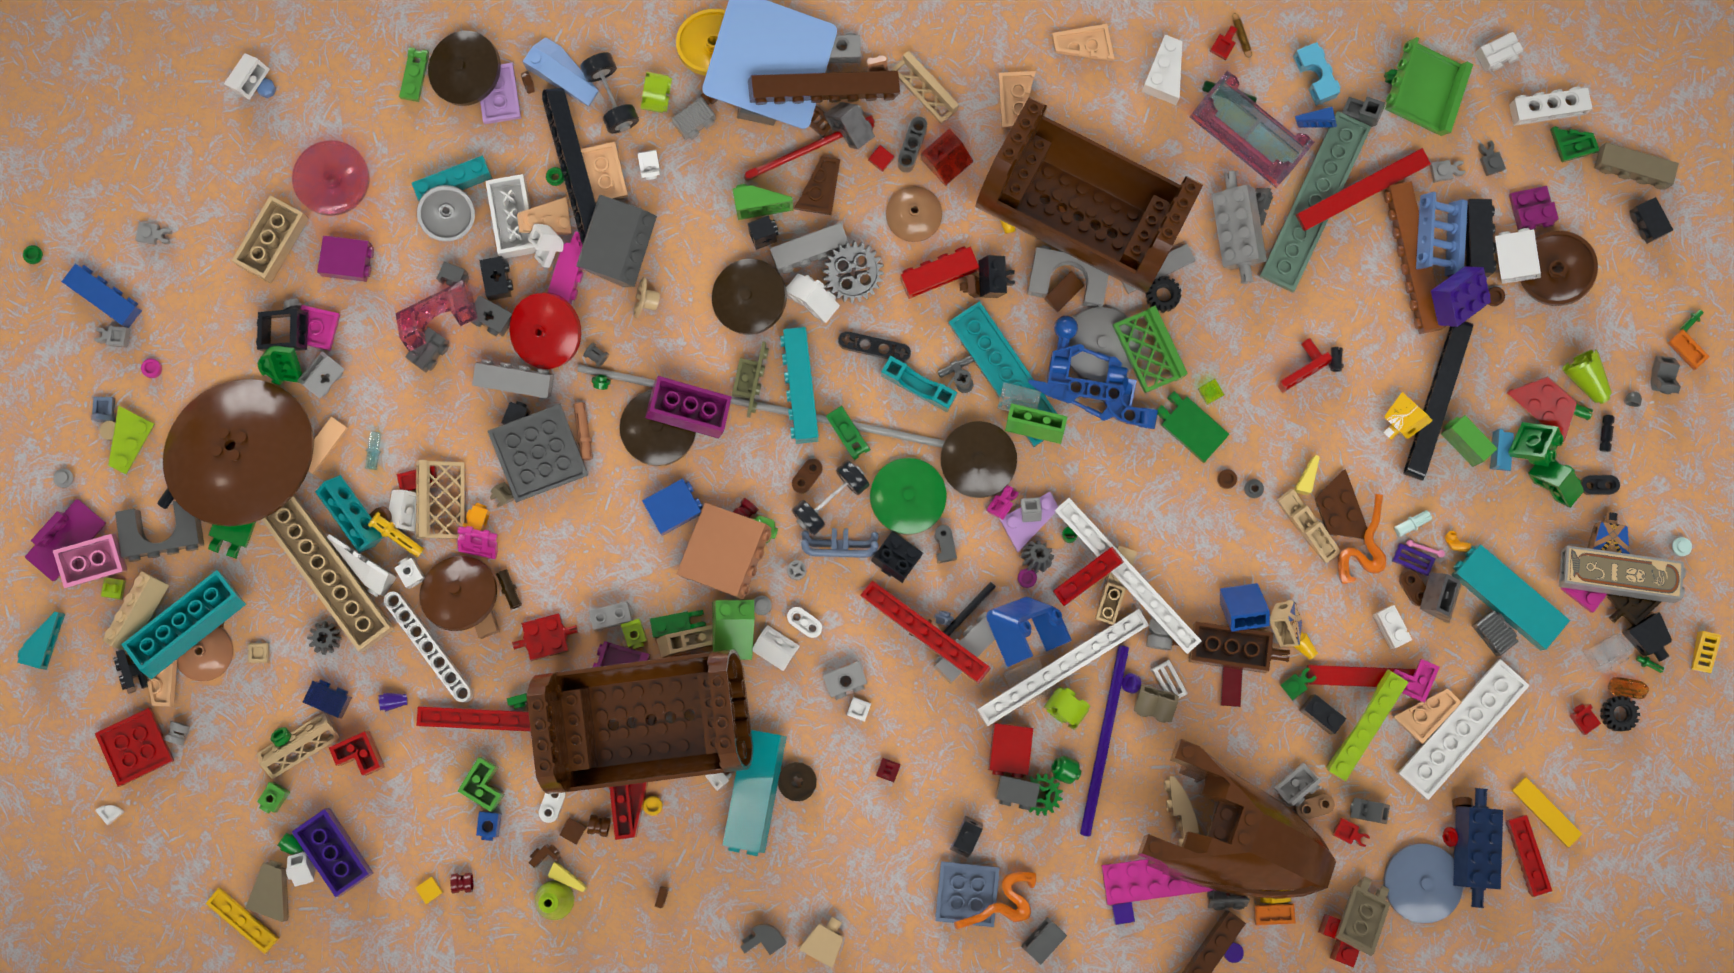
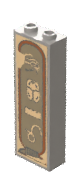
[1559,545,1686,603]

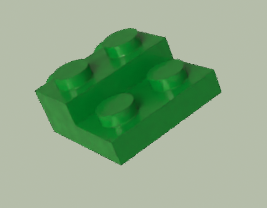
[1508,422,1564,466]

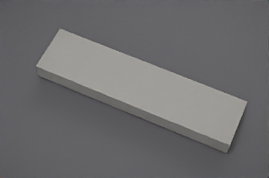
[1122,244,1195,294]

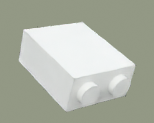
[1495,228,1541,284]

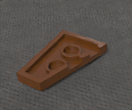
[794,156,840,215]

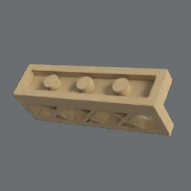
[891,50,959,125]
[257,712,340,779]

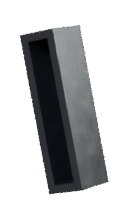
[1465,199,1496,277]

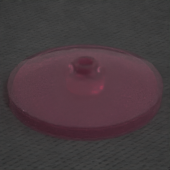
[292,140,370,216]

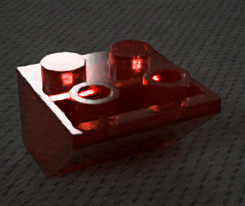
[921,128,974,186]

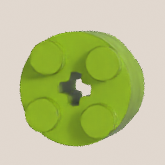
[641,72,672,113]
[1044,686,1090,730]

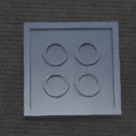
[935,861,1000,927]

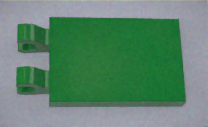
[1157,391,1230,463]
[208,522,256,559]

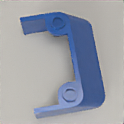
[986,597,1072,667]

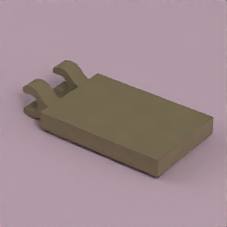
[1335,876,1391,956]

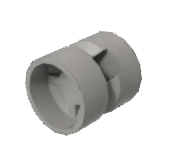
[1146,619,1173,650]

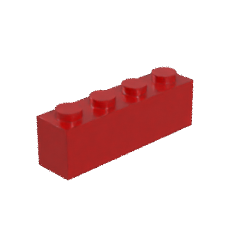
[900,246,979,299]

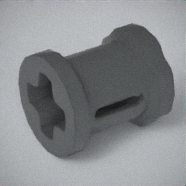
[583,342,609,367]

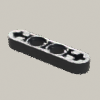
[838,331,911,362]

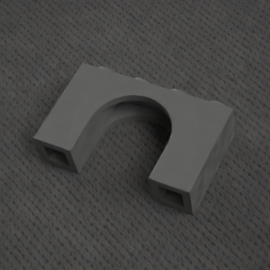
[115,501,204,562]

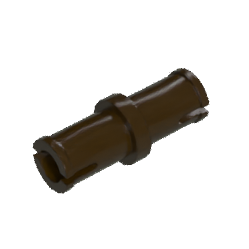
[496,569,522,610]

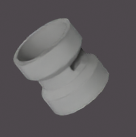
[164,721,190,746]

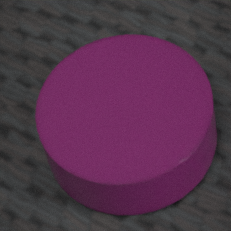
[1017,568,1037,588]

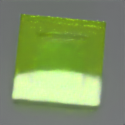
[1198,379,1225,405]

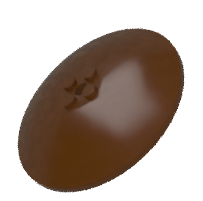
[163,379,314,526]

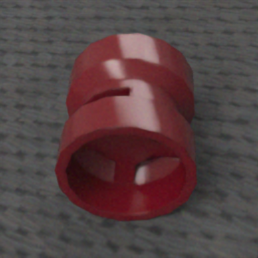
[733,498,759,518]
[450,873,474,894]

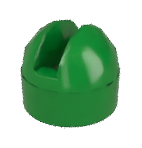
[1062,527,1077,543]

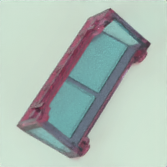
[1190,71,1315,188]

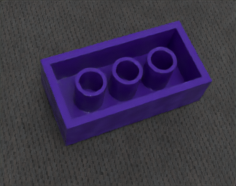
[292,808,373,898]

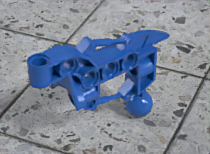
[1028,316,1158,429]

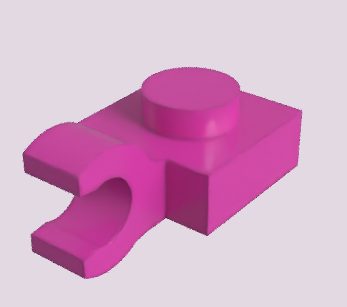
[986,485,1018,520]

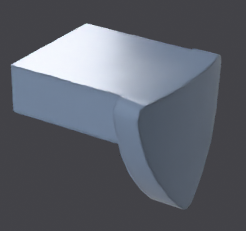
[91,397,115,423]

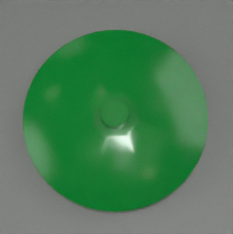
[870,458,947,535]

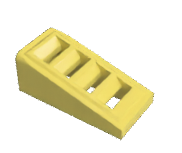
[1294,455,1320,495]
[548,861,588,892]

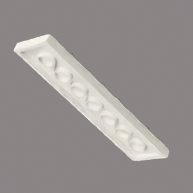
[1397,659,1530,800]

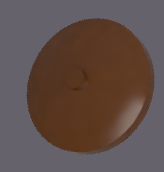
[1520,231,1598,306]
[420,556,497,631]

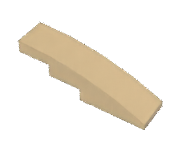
[1276,489,1341,563]

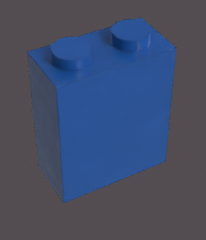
[642,478,703,536]
[1220,583,1270,632]

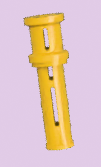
[368,512,424,558]

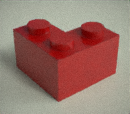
[328,731,385,776]
[1318,914,1360,968]

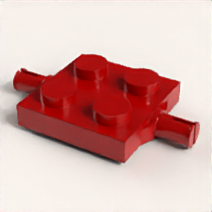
[512,613,578,661]

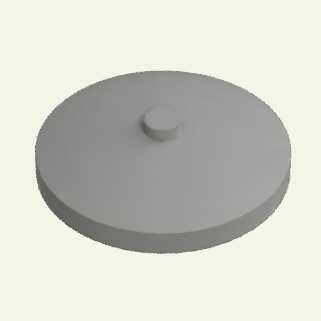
[1069,307,1140,383]

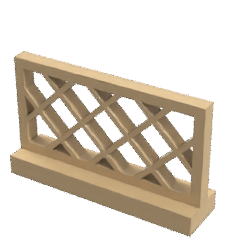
[416,460,464,539]

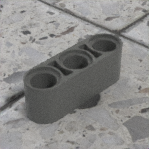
[898,116,927,173]

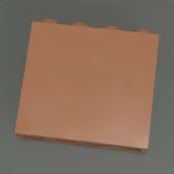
[676,503,772,600]

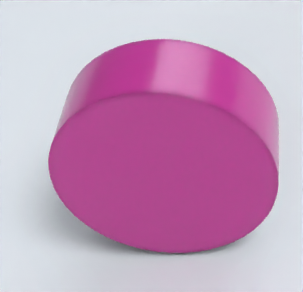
[141,359,162,378]

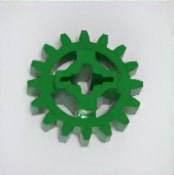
[1028,773,1063,816]

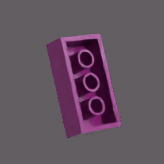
[645,376,732,439]

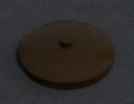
[428,31,501,106]
[712,259,787,335]
[620,390,696,466]
[940,421,1017,498]

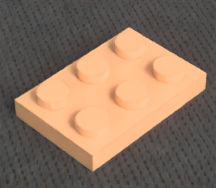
[581,142,628,203]

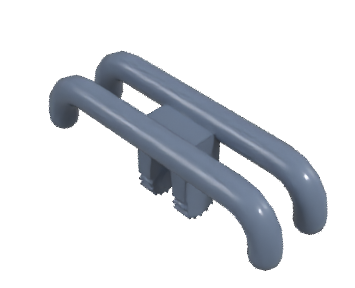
[801,528,879,558]

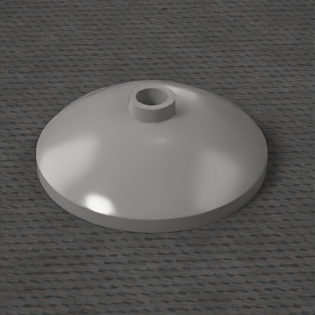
[417,185,475,241]

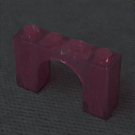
[395,280,478,352]

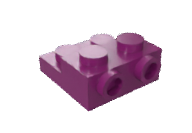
[1509,186,1559,230]

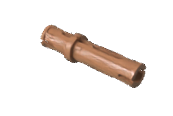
[573,402,593,461]

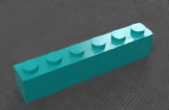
[780,327,819,444]

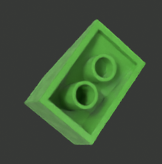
[732,184,794,220]
[712,600,755,660]

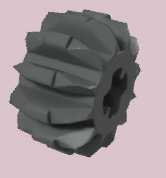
[1020,540,1054,574]
[307,621,342,655]

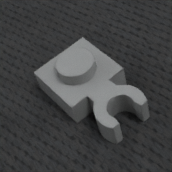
[1430,160,1466,183]
[135,222,172,245]
[94,326,130,348]

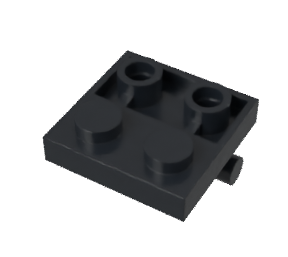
[871,531,923,583]
[113,649,148,694]

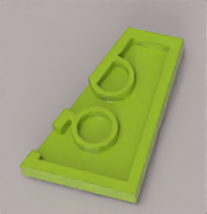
[108,406,155,475]

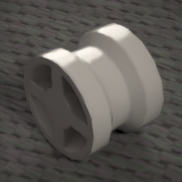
[787,560,807,581]

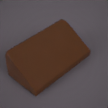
[1044,271,1084,312]

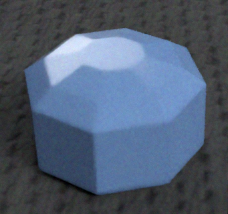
[256,78,276,98]

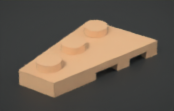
[147,660,177,707]

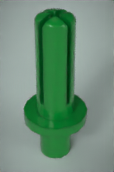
[1680,309,1704,332]
[1636,655,1664,673]

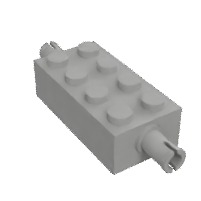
[1212,171,1267,284]

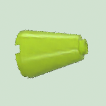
[1562,349,1612,404]
[535,880,574,920]

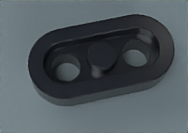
[1580,475,1620,495]

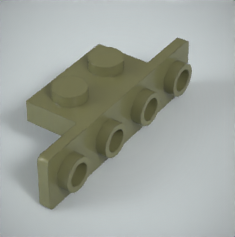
[732,341,769,418]

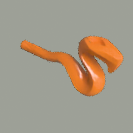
[1338,494,1386,584]
[954,872,1036,929]

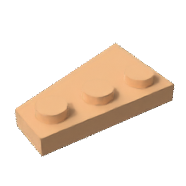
[1052,24,1114,61]
[998,71,1036,129]
[517,197,572,235]
[1393,688,1462,744]

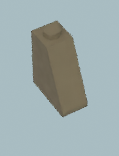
[245,860,289,922]

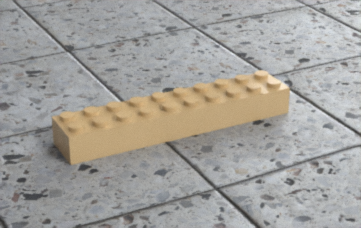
[262,494,395,652]

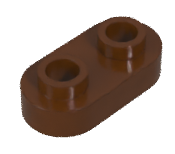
[792,459,823,494]
[1399,570,1426,607]

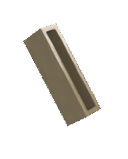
[1594,142,1679,190]

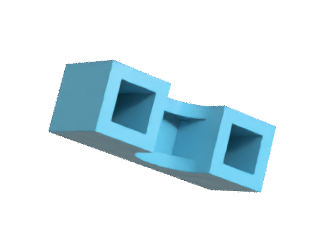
[1293,42,1340,106]

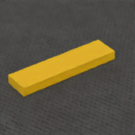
[1511,777,1582,848]
[205,888,279,954]

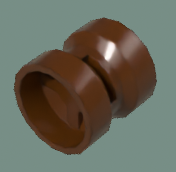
[587,814,611,837]

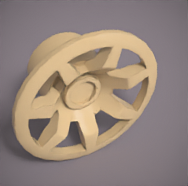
[634,277,660,318]

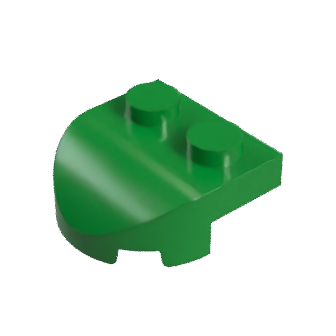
[257,346,303,385]

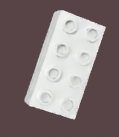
[485,174,537,259]

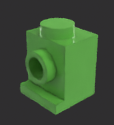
[257,782,290,814]

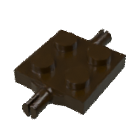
[1607,594,1662,626]

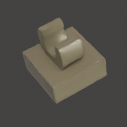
[490,482,514,507]

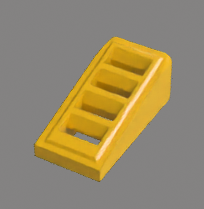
[1691,631,1721,674]

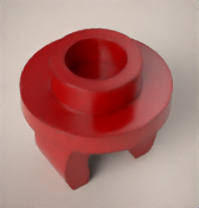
[1442,827,1458,847]

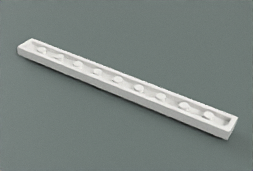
[1055,498,1201,654]
[977,609,1149,727]

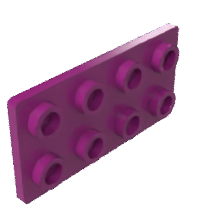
[25,499,106,581]

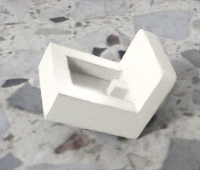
[638,150,660,180]

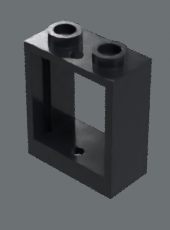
[256,309,308,352]

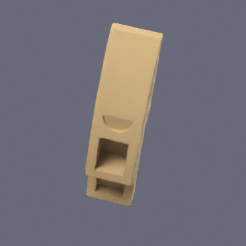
[1095,546,1137,625]
[1164,776,1199,847]

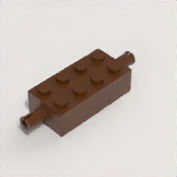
[1172,621,1290,673]

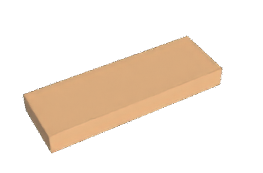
[309,417,348,475]

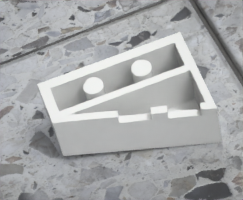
[1142,35,1182,105]

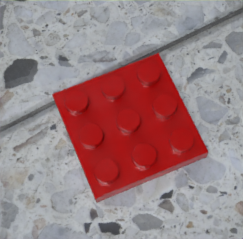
[94,708,174,787]

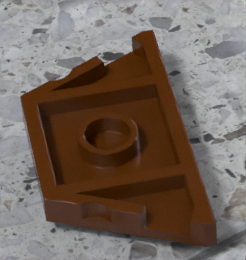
[1315,469,1367,540]

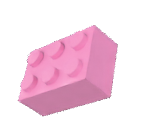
[53,534,127,588]

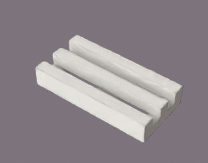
[1151,660,1188,698]

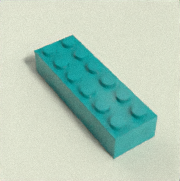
[121,570,246,679]

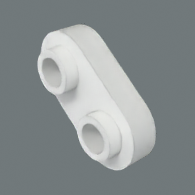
[787,607,822,638]
[539,792,566,823]

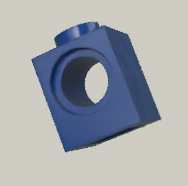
[476,811,502,841]

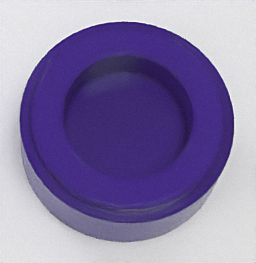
[1122,673,1141,694]
[1224,942,1244,963]

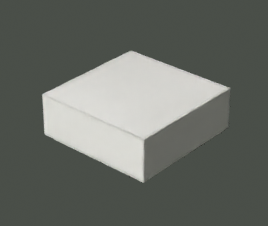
[847,697,871,722]

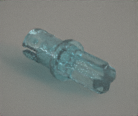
[365,431,381,470]

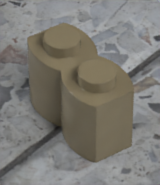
[1134,685,1179,723]

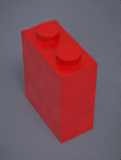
[988,723,1034,778]

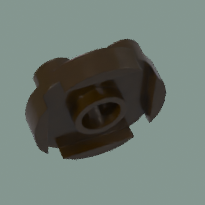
[778,762,817,802]

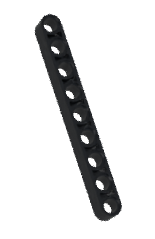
[542,88,596,244]
[1403,321,1473,481]

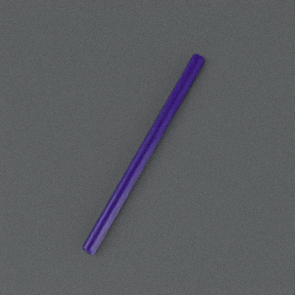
[1080,645,1129,837]

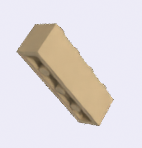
[103,571,169,653]

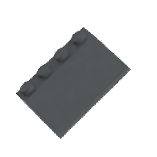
[576,195,657,287]

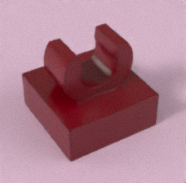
[876,758,901,783]

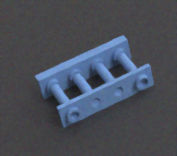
[1416,192,1468,277]

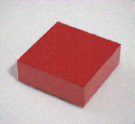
[868,145,895,172]

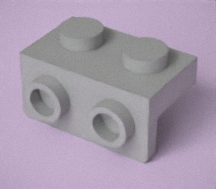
[1274,763,1321,807]

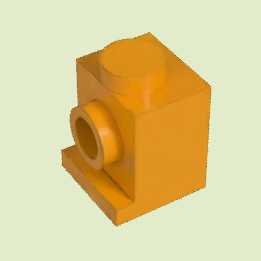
[462,503,491,531]

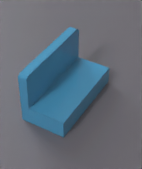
[1490,429,1514,471]

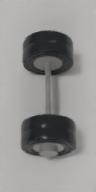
[580,52,639,134]
[791,460,870,535]

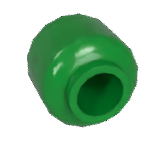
[1051,756,1082,784]

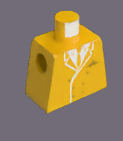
[1383,392,1433,440]

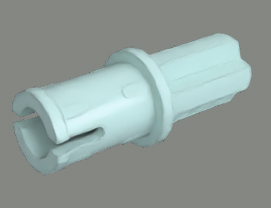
[1394,510,1432,537]

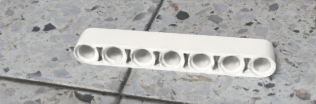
[384,592,474,702]

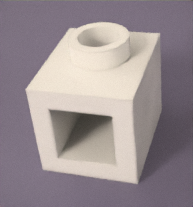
[395,557,425,589]
[286,852,315,886]

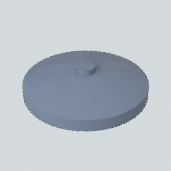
[1383,844,1463,923]

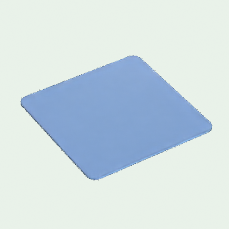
[702,0,837,129]

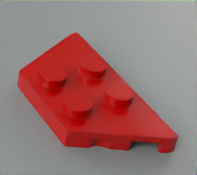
[1507,376,1577,442]

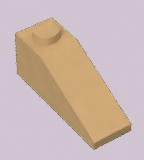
[657,625,713,658]

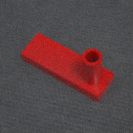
[1278,338,1332,393]

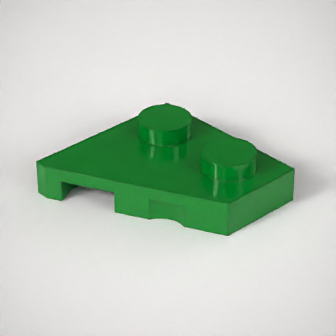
[1550,127,1600,163]

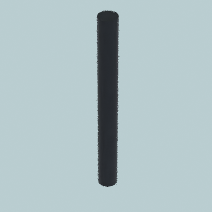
[943,582,996,636]

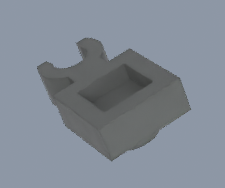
[1478,140,1506,176]

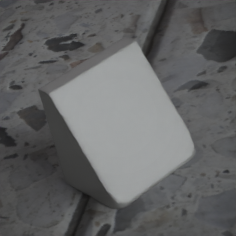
[1020,497,1042,522]

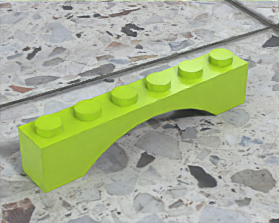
[1326,670,1408,781]

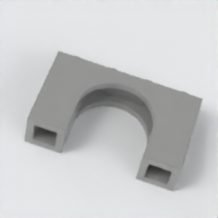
[1027,246,1109,308]

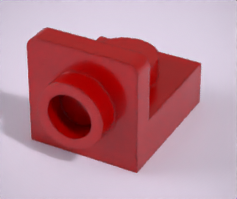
[1570,703,1601,735]

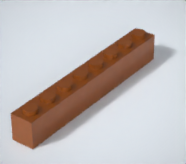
[1384,181,1446,334]

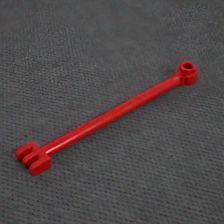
[744,115,875,181]

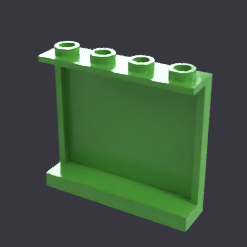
[1385,37,1473,136]

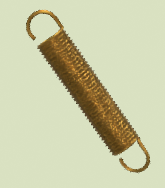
[1232,13,1252,58]

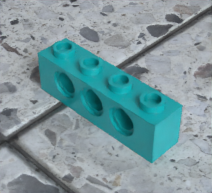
[315,475,384,553]

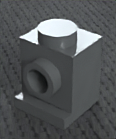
[436,261,469,288]

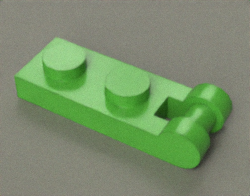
[399,47,429,102]

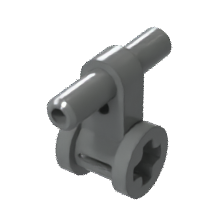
[938,355,974,393]

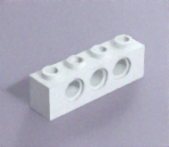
[1509,86,1592,126]

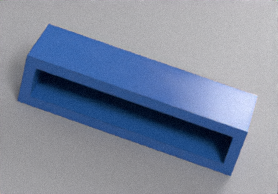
[61,263,142,328]

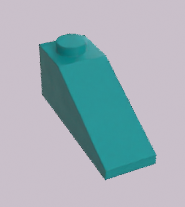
[17,612,65,670]

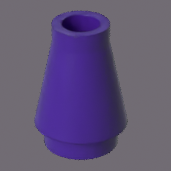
[378,693,408,712]

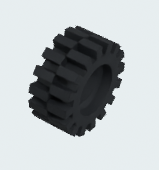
[1146,276,1182,313]
[1600,696,1640,731]

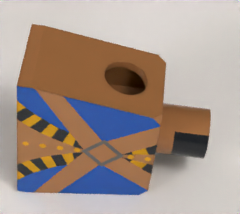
[1587,512,1630,554]

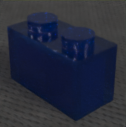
[303,679,352,718]

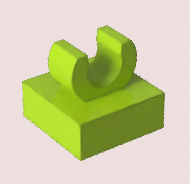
[101,577,126,600]

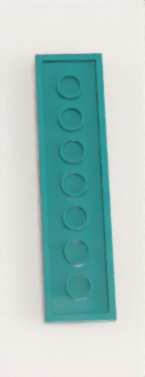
[948,301,1057,447]

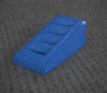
[1295,107,1337,128]

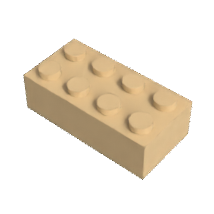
[232,195,309,284]

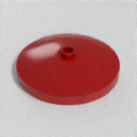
[509,292,582,369]

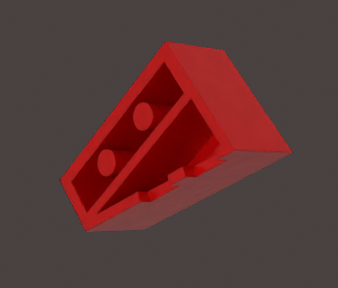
[609,782,648,840]

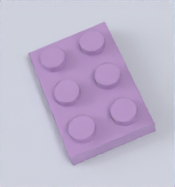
[480,63,522,125]

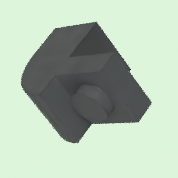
[1342,97,1385,127]
[1651,355,1681,394]
[1350,798,1390,824]
[740,924,787,955]

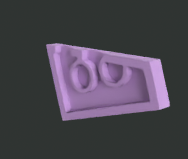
[999,492,1058,553]

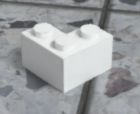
[786,273,840,323]

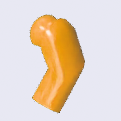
[1445,531,1471,552]

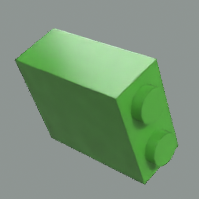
[1441,415,1498,467]

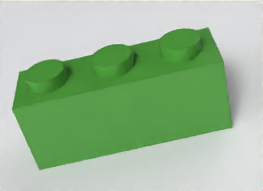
[1005,403,1068,444]

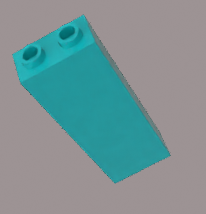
[1451,544,1570,651]
[722,730,787,856]

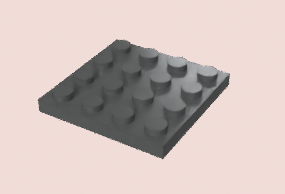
[487,403,588,503]

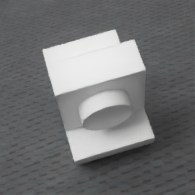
[528,224,563,268]

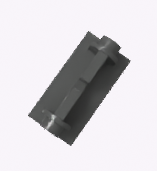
[1255,188,1273,226]
[1207,890,1250,910]

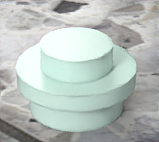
[1672,537,1692,556]

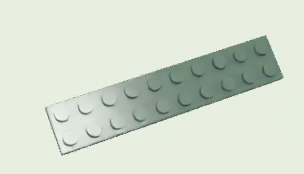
[1259,111,1371,293]

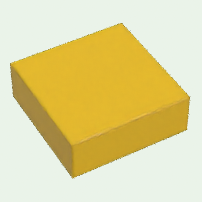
[415,876,444,904]

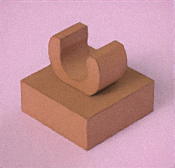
[867,55,888,72]

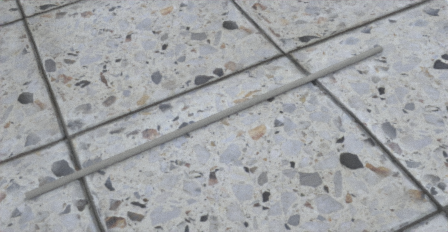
[578,364,945,448]

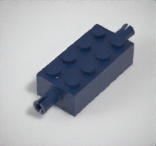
[1453,788,1503,908]

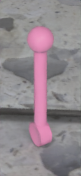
[1406,540,1445,558]

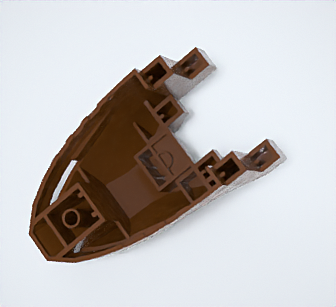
[1137,739,1336,899]

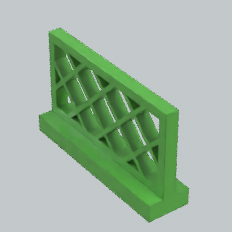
[1112,305,1188,393]

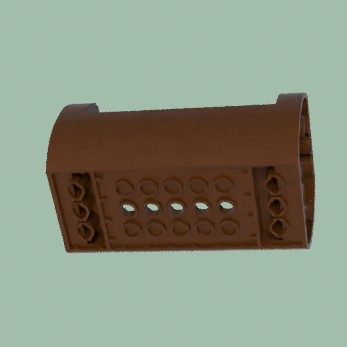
[975,97,1203,294]
[527,649,753,794]

